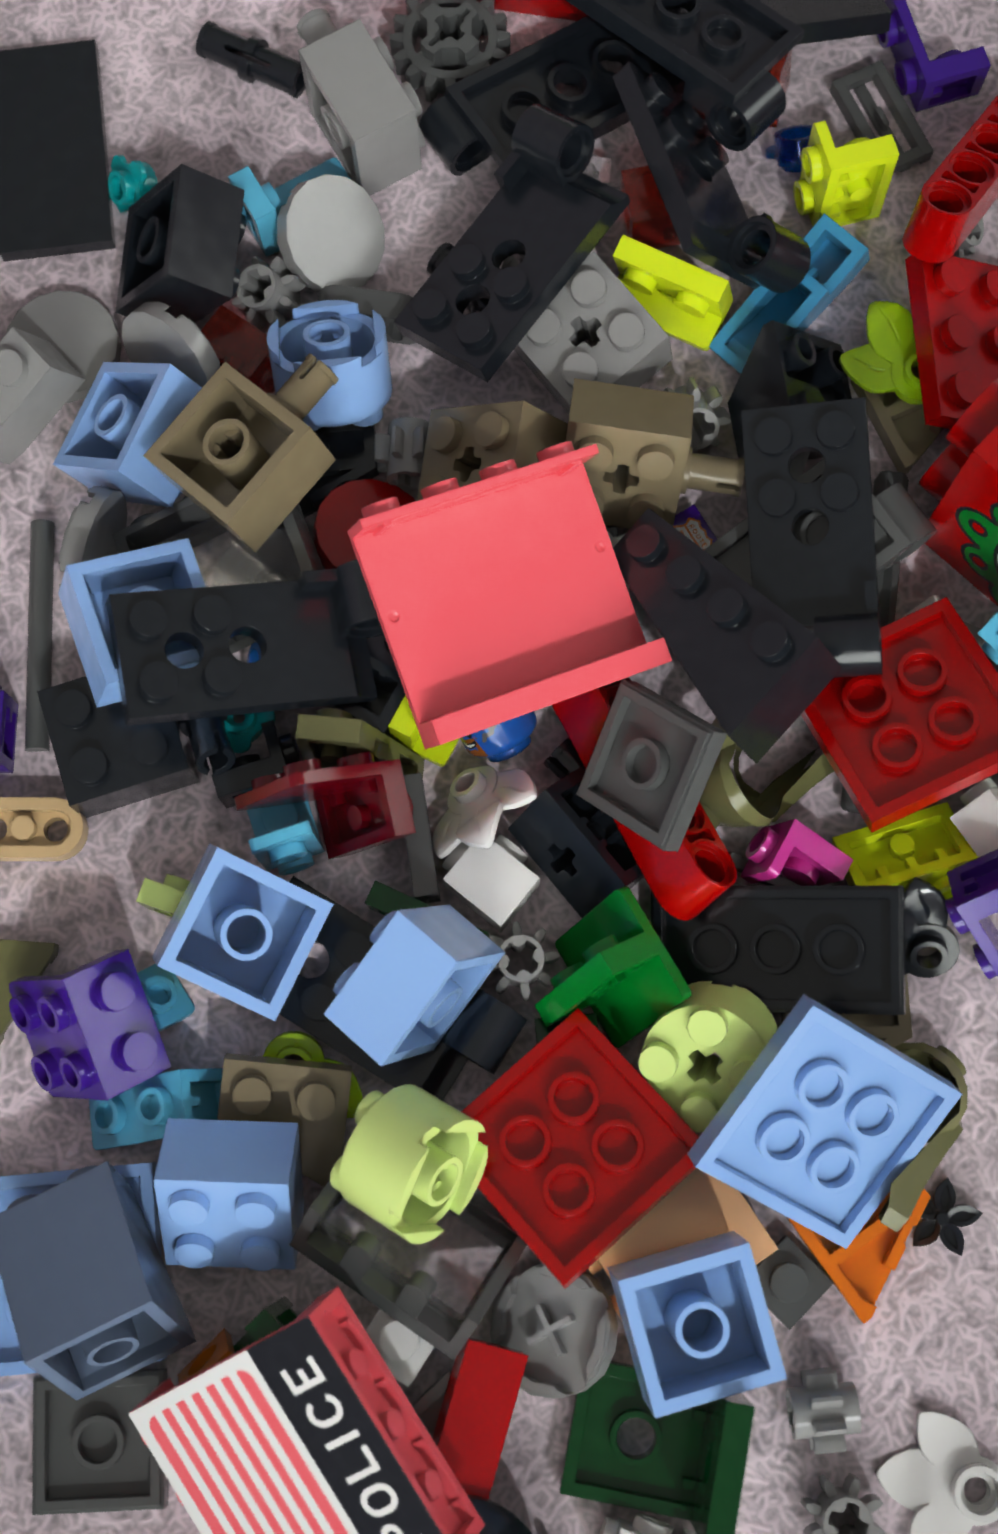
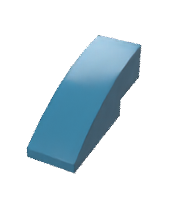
[709,213,870,374]

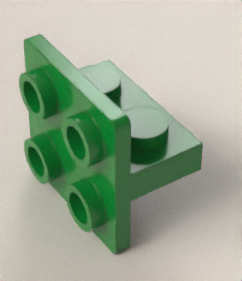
[534,886,692,1048]

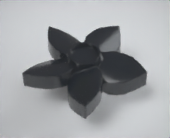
[913,1177,983,1256]

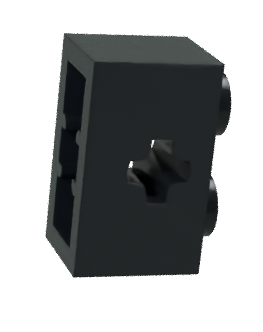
[508,767,644,918]

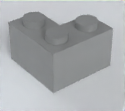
[0,327,85,465]

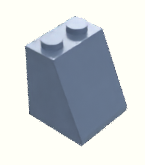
[0,1161,196,1401]

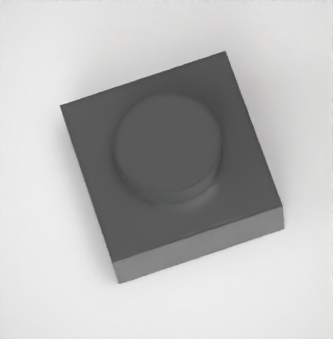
[756,1235,833,1330]

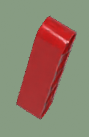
[902,95,998,263]
[552,677,737,921]

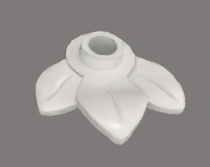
[432,765,537,859]
[876,1411,998,1534]

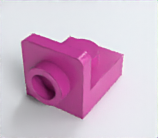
[741,819,853,886]

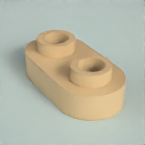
[0,797,89,861]

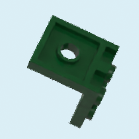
[559,1361,755,1534]

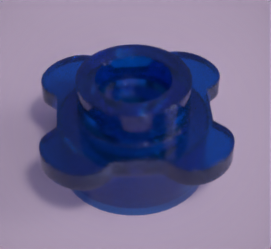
[765,125,812,173]

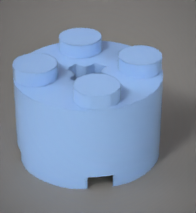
[266,300,392,431]

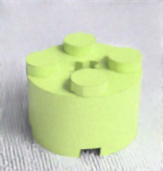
[638,981,777,1133]
[330,1084,488,1244]

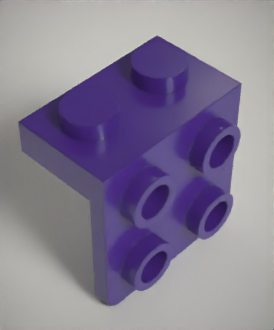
[9,949,171,1101]

